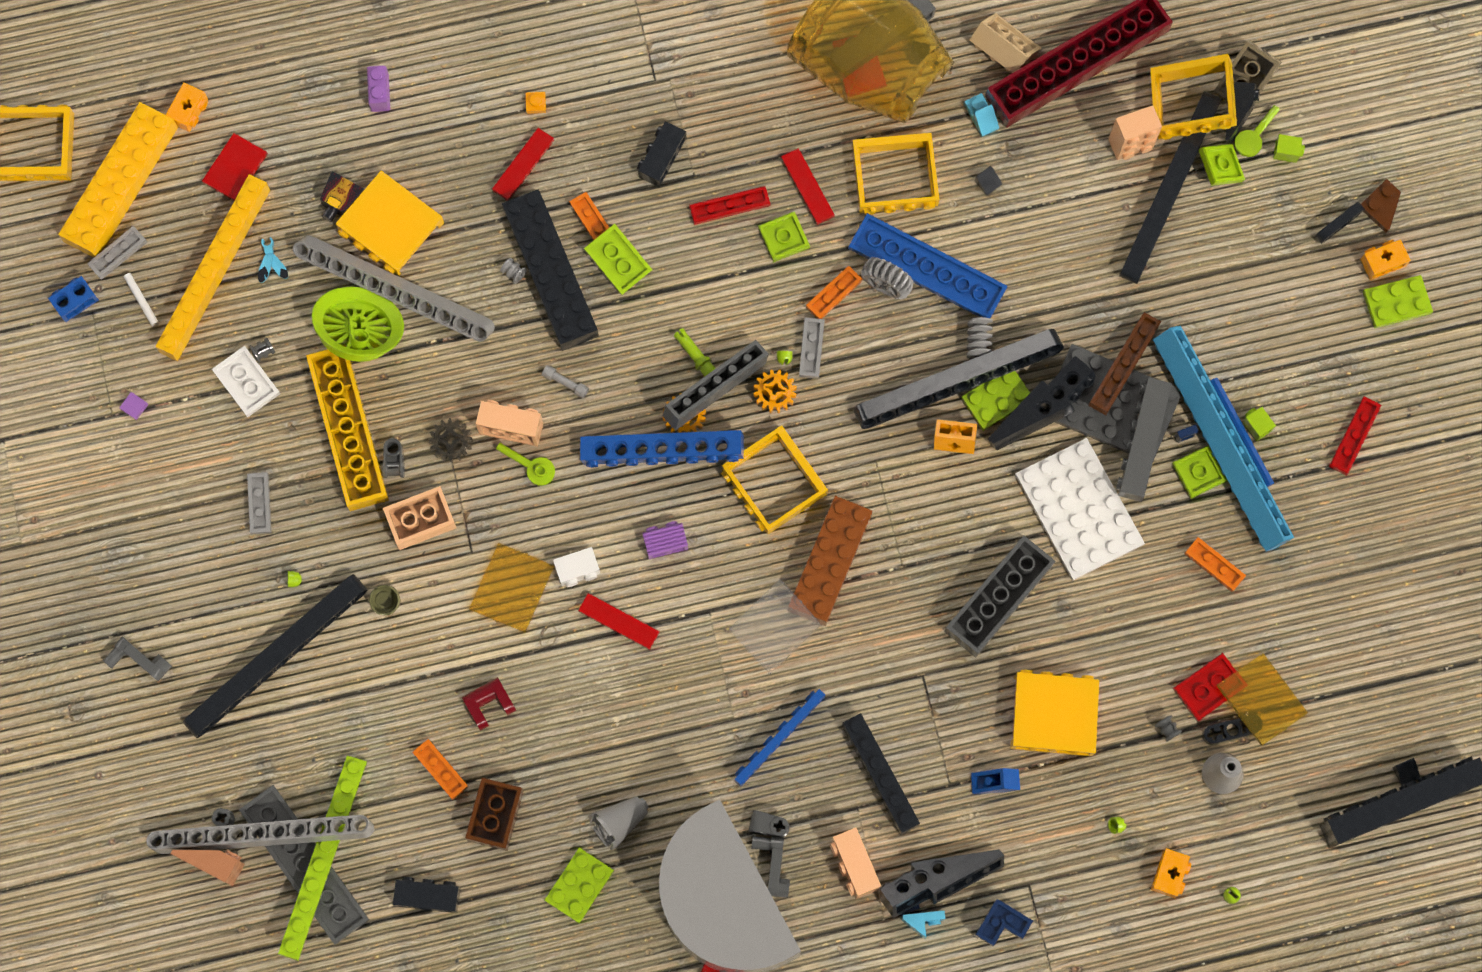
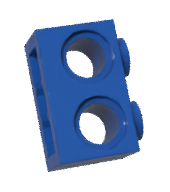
[48,276,99,322]

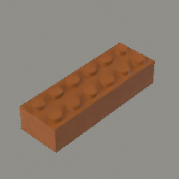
[788,496,873,626]

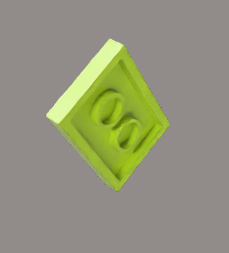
[584,224,652,295]
[1363,275,1433,328]
[961,371,1030,431]
[544,848,614,924]

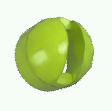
[777,351,793,365]
[288,571,302,587]
[1108,816,1127,834]
[1223,887,1241,904]

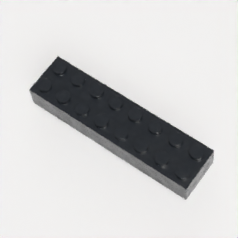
[502,189,599,351]
[1319,756,1482,848]

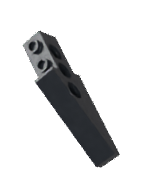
[988,356,1096,450]
[879,849,1004,918]

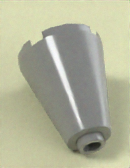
[1202,753,1244,794]
[589,796,649,850]

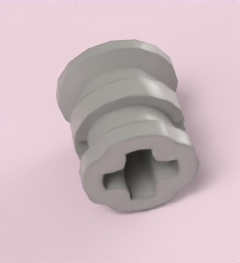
[500,258,527,284]

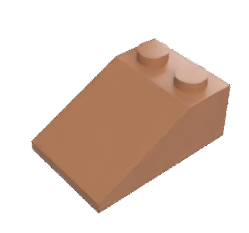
[170,850,245,886]

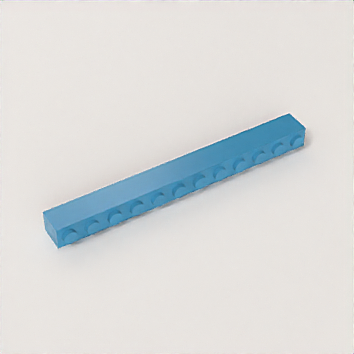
[1153,326,1294,552]

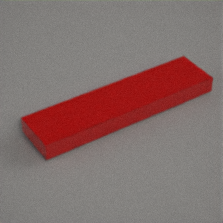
[492,128,554,201]
[781,148,835,225]
[689,186,771,225]
[1328,396,1382,476]
[578,593,660,650]

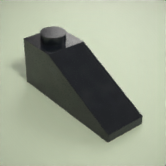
[1225,82,1260,144]

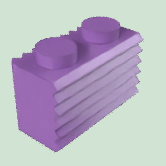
[367,66,391,112]
[643,521,688,559]

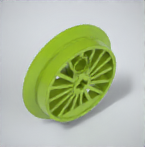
[312,287,404,362]

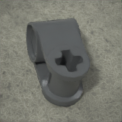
[382,438,405,478]
[748,810,790,837]

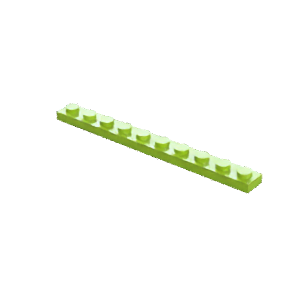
[278,755,367,961]

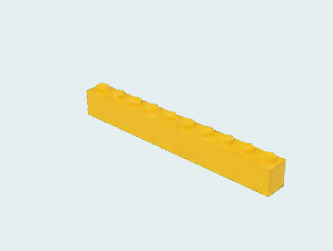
[155,175,270,361]

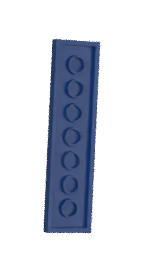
[848,213,1008,318]

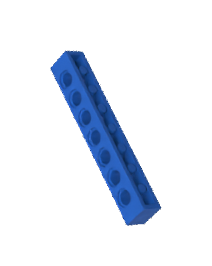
[580,430,744,468]

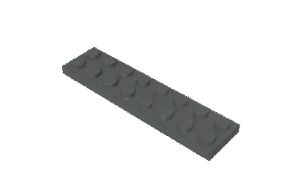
[239,785,370,945]

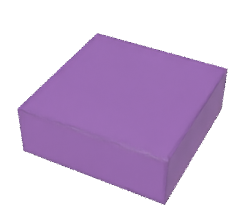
[119,392,149,421]

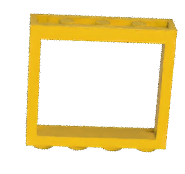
[1150,54,1237,140]
[0,105,74,181]
[852,133,939,215]
[721,425,828,535]

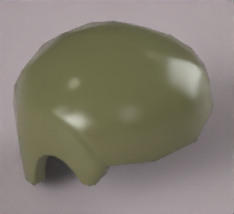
[369,585,401,616]

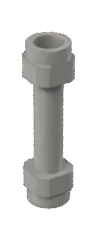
[542,365,589,399]

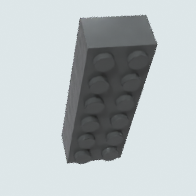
[944,536,1056,658]

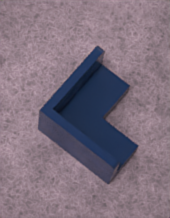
[974,899,1033,946]

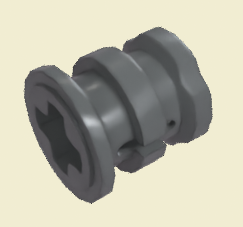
[249,337,276,363]
[1155,715,1182,742]
[212,808,235,826]

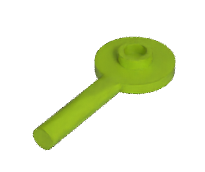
[1234,105,1280,157]
[496,443,555,486]

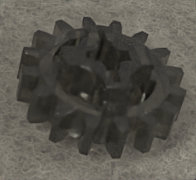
[428,418,473,463]

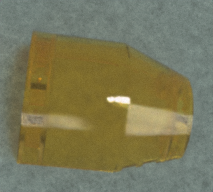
[787,0,955,123]

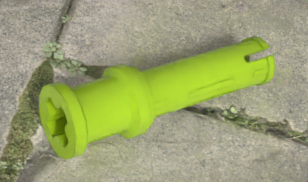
[674,328,716,376]

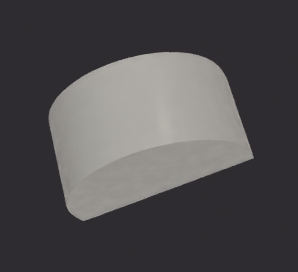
[659,799,801,972]

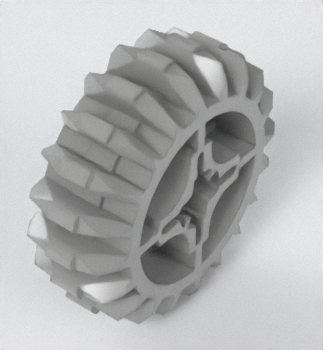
[861,257,914,299]

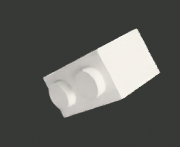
[553,547,600,587]

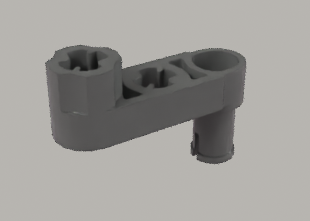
[102,636,172,682]
[751,836,790,898]

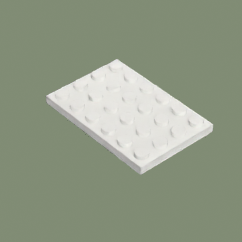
[1015,438,1145,581]

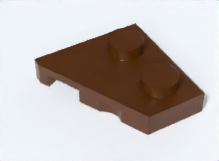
[1361,179,1401,233]

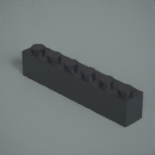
[842,713,920,836]

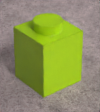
[1273,134,1305,163]
[1242,407,1276,442]

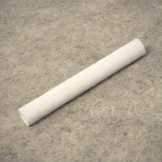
[124,273,159,327]

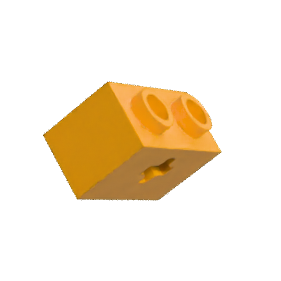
[166,83,208,132]
[1360,239,1411,281]
[934,419,977,454]
[1151,848,1191,898]

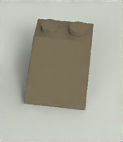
[1214,41,1282,100]

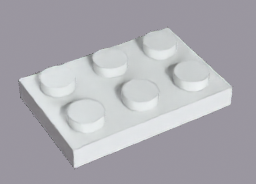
[212,346,280,417]

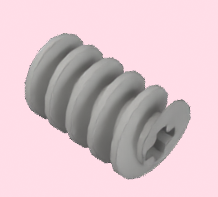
[967,317,993,359]

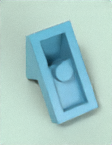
[964,93,999,137]
[902,911,945,939]

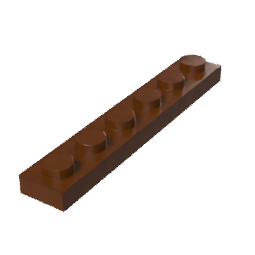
[1088,312,1162,415]

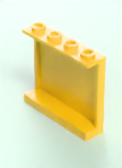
[336,171,444,276]
[1010,670,1099,756]

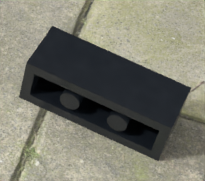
[637,121,687,188]
[393,877,461,913]

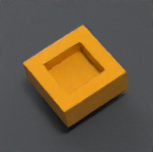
[526,92,546,114]

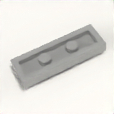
[87,226,147,280]
[799,318,825,379]
[247,472,272,535]

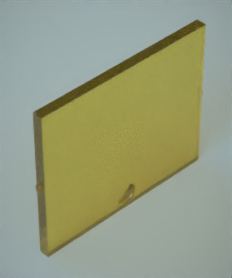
[469,543,555,633]
[1217,653,1308,746]

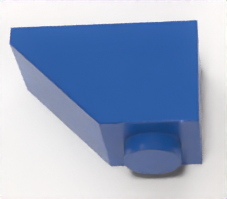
[971,768,1020,794]

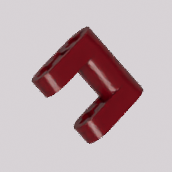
[462,677,517,731]

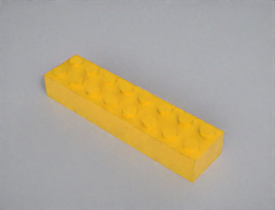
[58,102,178,258]
[306,345,389,512]

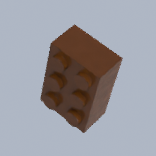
[465,778,524,851]

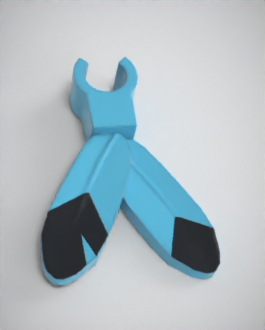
[258,237,288,283]

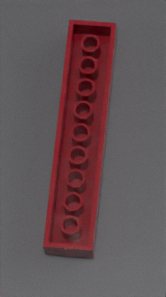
[985,0,1173,128]

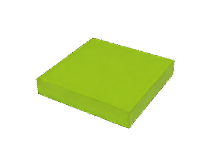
[1199,144,1245,186]
[758,211,810,263]
[1172,445,1227,499]

